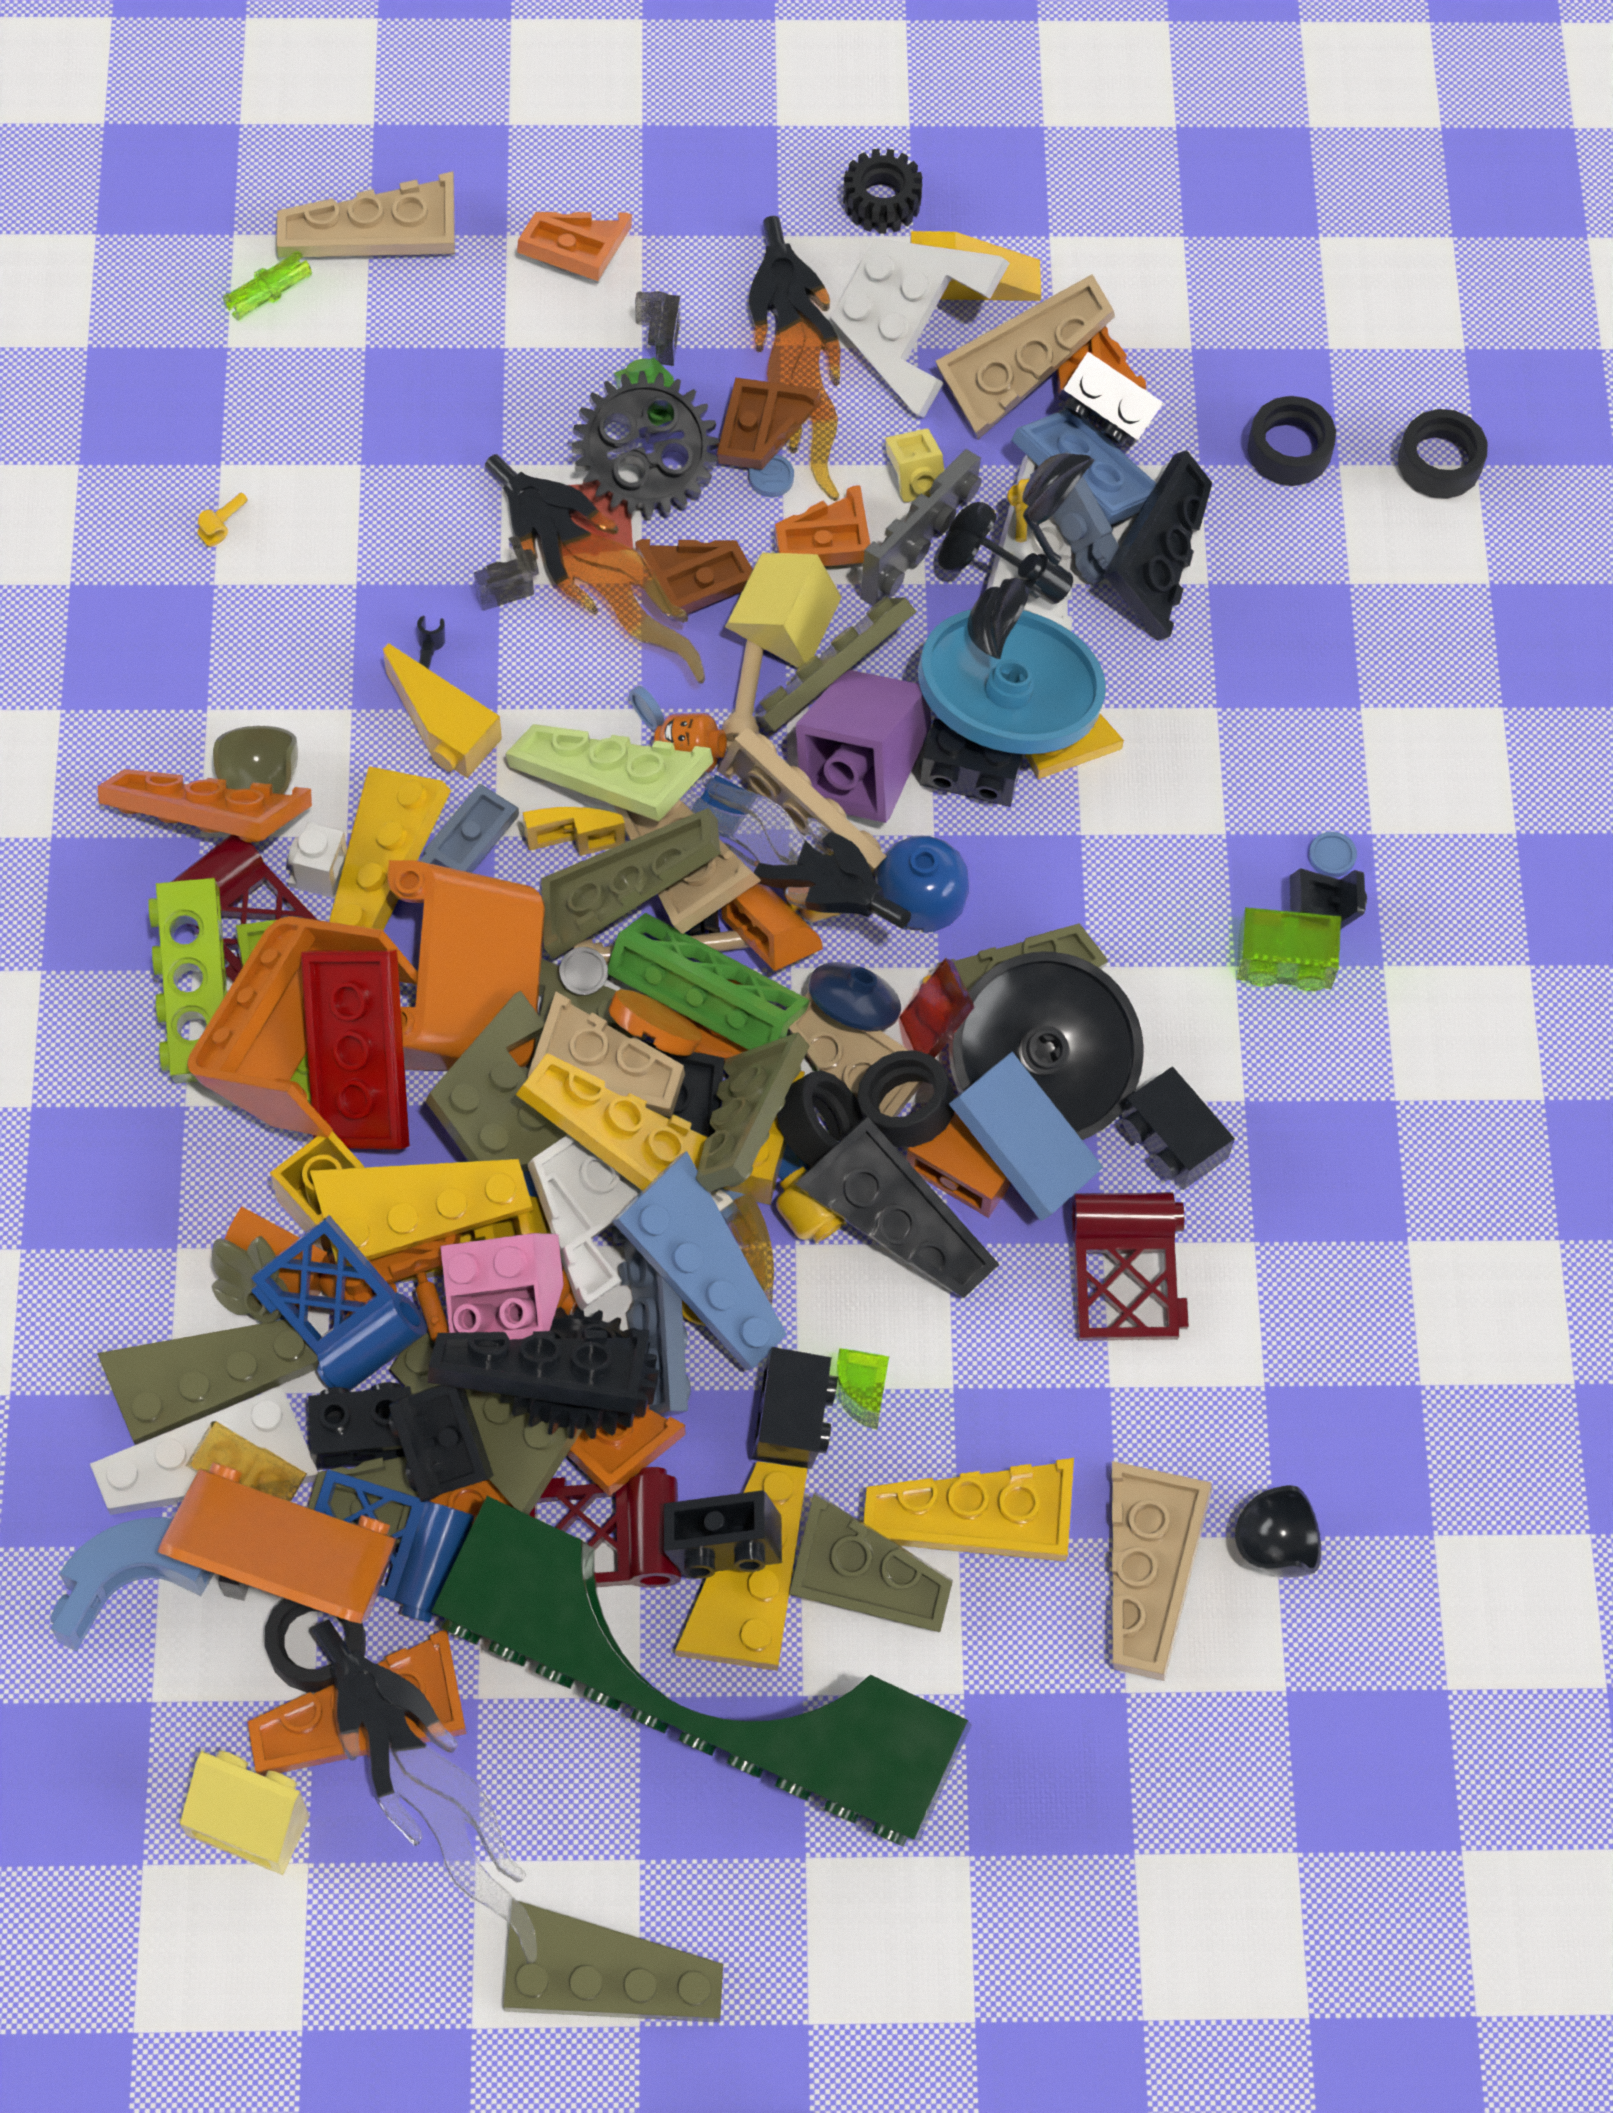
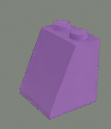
[796,670,931,823]

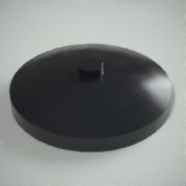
[949,951,1144,1140]

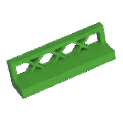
[608,913,810,1050]

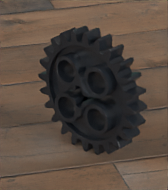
[571,371,719,520]
[500,1306,659,1439]

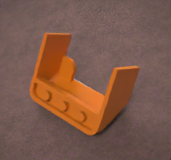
[187,916,418,1138]

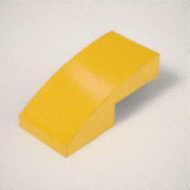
[522,807,625,856]

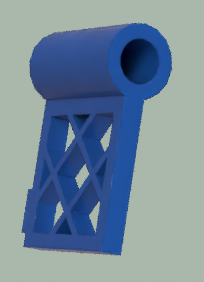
[251,1215,427,1391]
[314,1469,475,1623]

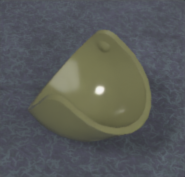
[213,726,298,794]

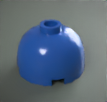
[875,836,969,933]

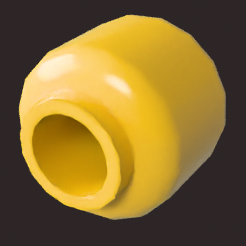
[776,1167,846,1243]

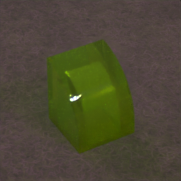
[836,1348,889,1430]

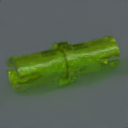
[223,250,312,321]

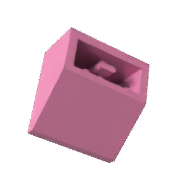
[441,1233,564,1339]

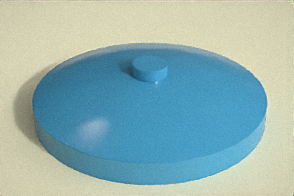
[918,609,1106,754]

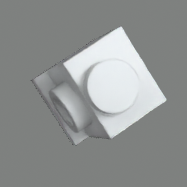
[288,822,347,898]

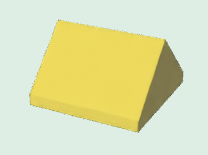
[725,553,842,668]

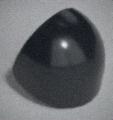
[1235,1485,1321,1578]

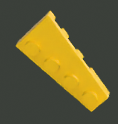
[515,1053,707,1191]
[310,1159,534,1266]
[863,1458,1074,1561]
[675,1461,808,1671]

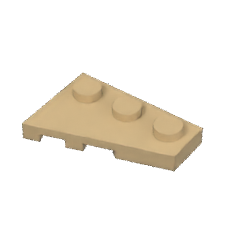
[527,992,685,1117]
[788,992,923,1117]

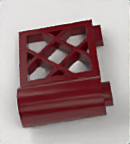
[171,834,317,984]
[1071,1192,1189,1341]
[529,1467,681,1588]

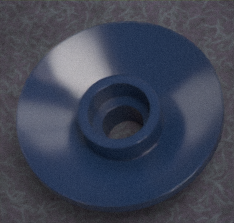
[808,962,901,1031]

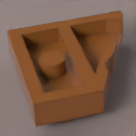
[717,377,821,470]
[635,539,753,619]

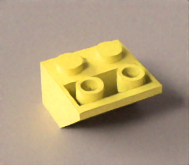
[180,1751,310,1875]

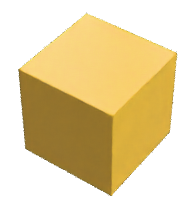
[270,1131,365,1251]

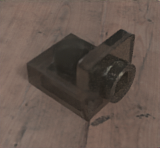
[635,291,681,366]
[474,535,539,611]

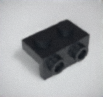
[389,1385,494,1502]

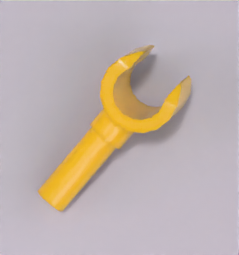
[1007,479,1029,543]
[198,493,248,547]

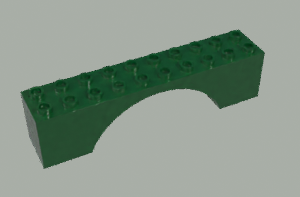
[431,1496,972,1847]

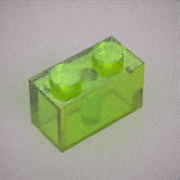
[1236,907,1341,991]

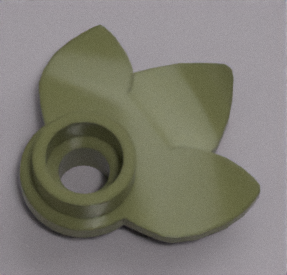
[211,1236,289,1323]

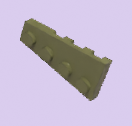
[754,596,917,731]

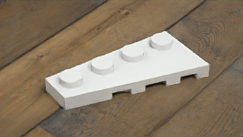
[986,455,1072,631]
[90,1386,318,1515]

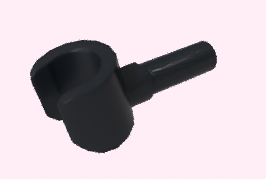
[417,615,445,669]

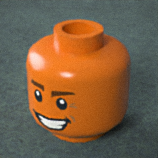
[654,713,727,774]

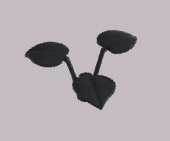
[938,453,1095,659]

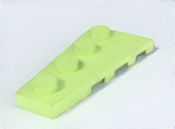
[505,724,714,821]

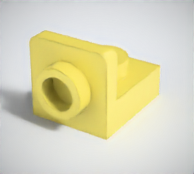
[885,428,944,502]

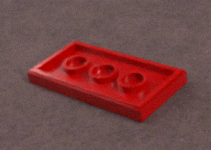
[301,949,410,1149]

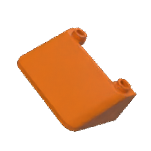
[388,860,545,1071]
[158,1462,398,1624]

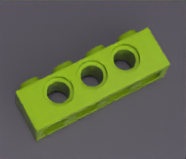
[148,878,227,1084]

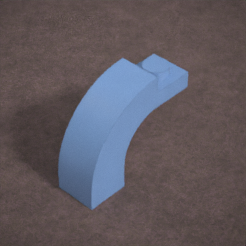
[51,1517,214,1652]

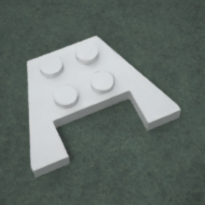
[831,238,1010,418]
[527,1135,733,1310]

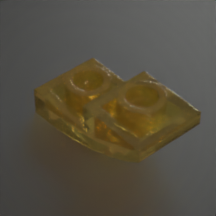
[729,1192,774,1305]
[185,1421,307,1502]

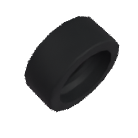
[1247,396,1337,486]
[1398,409,1488,499]
[857,1050,956,1148]
[777,1070,863,1167]
[264,1598,366,1693]

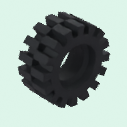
[843,148,923,234]

